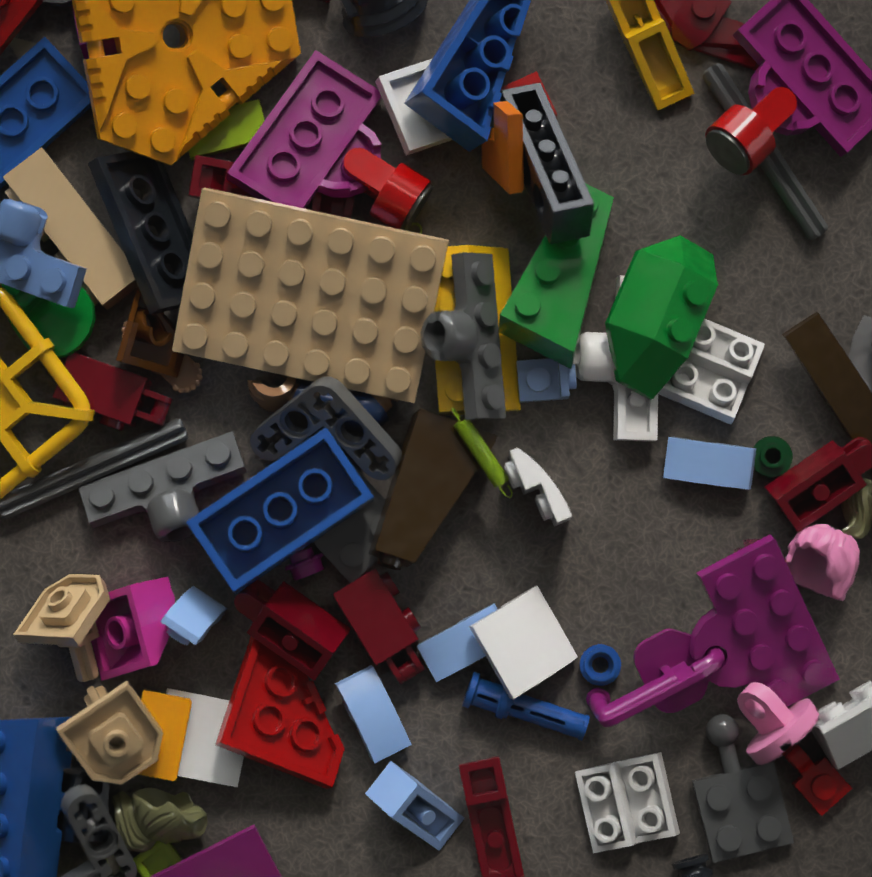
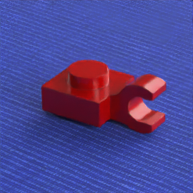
[782,744,852,816]

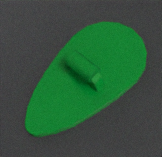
[1,283,96,358]

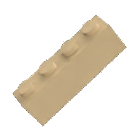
[3,147,138,310]

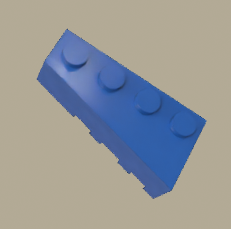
[404,0,531,152]
[0,717,72,877]

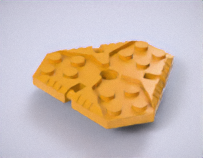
[72,0,301,165]

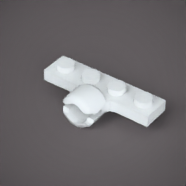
[573,275,658,442]

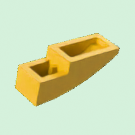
[605,0,695,111]

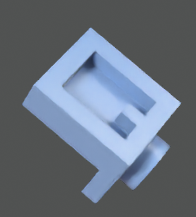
[516,358,577,403]

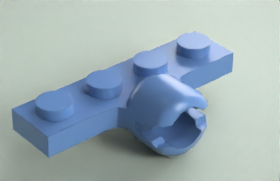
[0,199,87,308]

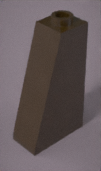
[368,409,498,570]

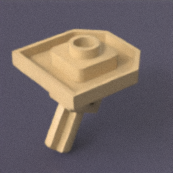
[13,574,110,682]
[56,681,163,784]

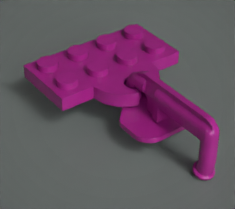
[586,535,840,728]

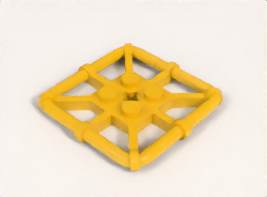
[0,283,95,499]

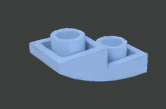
[663,437,756,490]
[161,586,228,645]
[417,603,498,682]
[335,665,411,763]

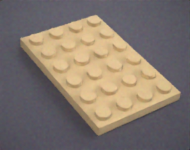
[172,187,449,403]

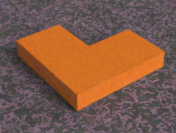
[481,101,524,194]

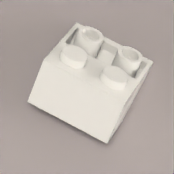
[811,681,872,770]

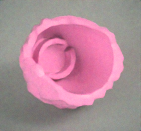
[785,524,860,601]

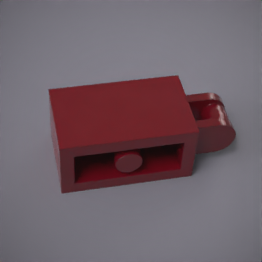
[53,352,173,431]
[765,437,872,532]
[333,568,425,685]
[234,580,351,681]

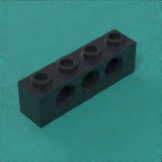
[501,82,594,245]

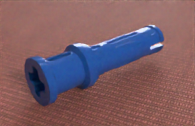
[462,671,590,741]

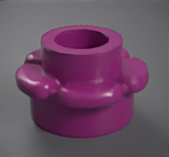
[285,547,325,581]

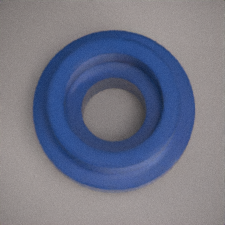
[580,644,621,686]

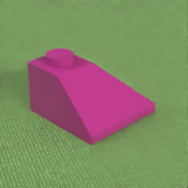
[91,577,175,681]

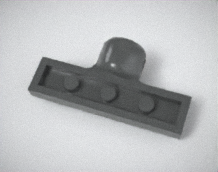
[421,252,506,420]
[78,431,247,542]

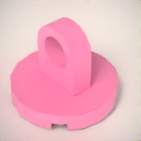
[737,682,819,765]

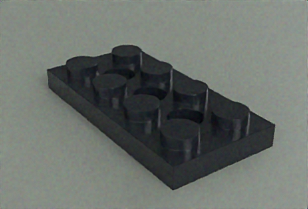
[88,151,193,315]

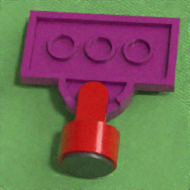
[705,0,872,175]
[226,50,433,231]

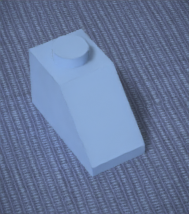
[365,761,465,851]

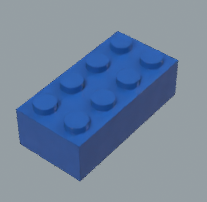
[186,427,374,594]

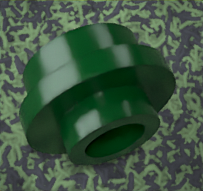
[753,436,793,477]

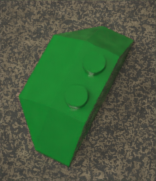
[605,235,718,400]

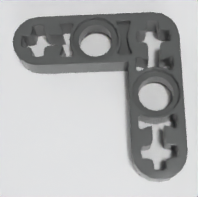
[250,377,402,480]
[61,785,137,877]

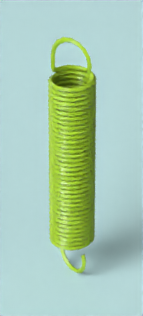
[451,408,513,498]

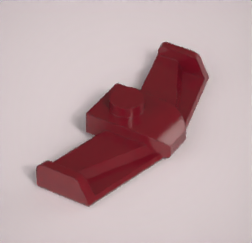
[654,0,759,70]

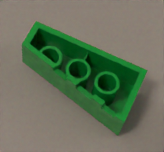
[499,183,614,369]

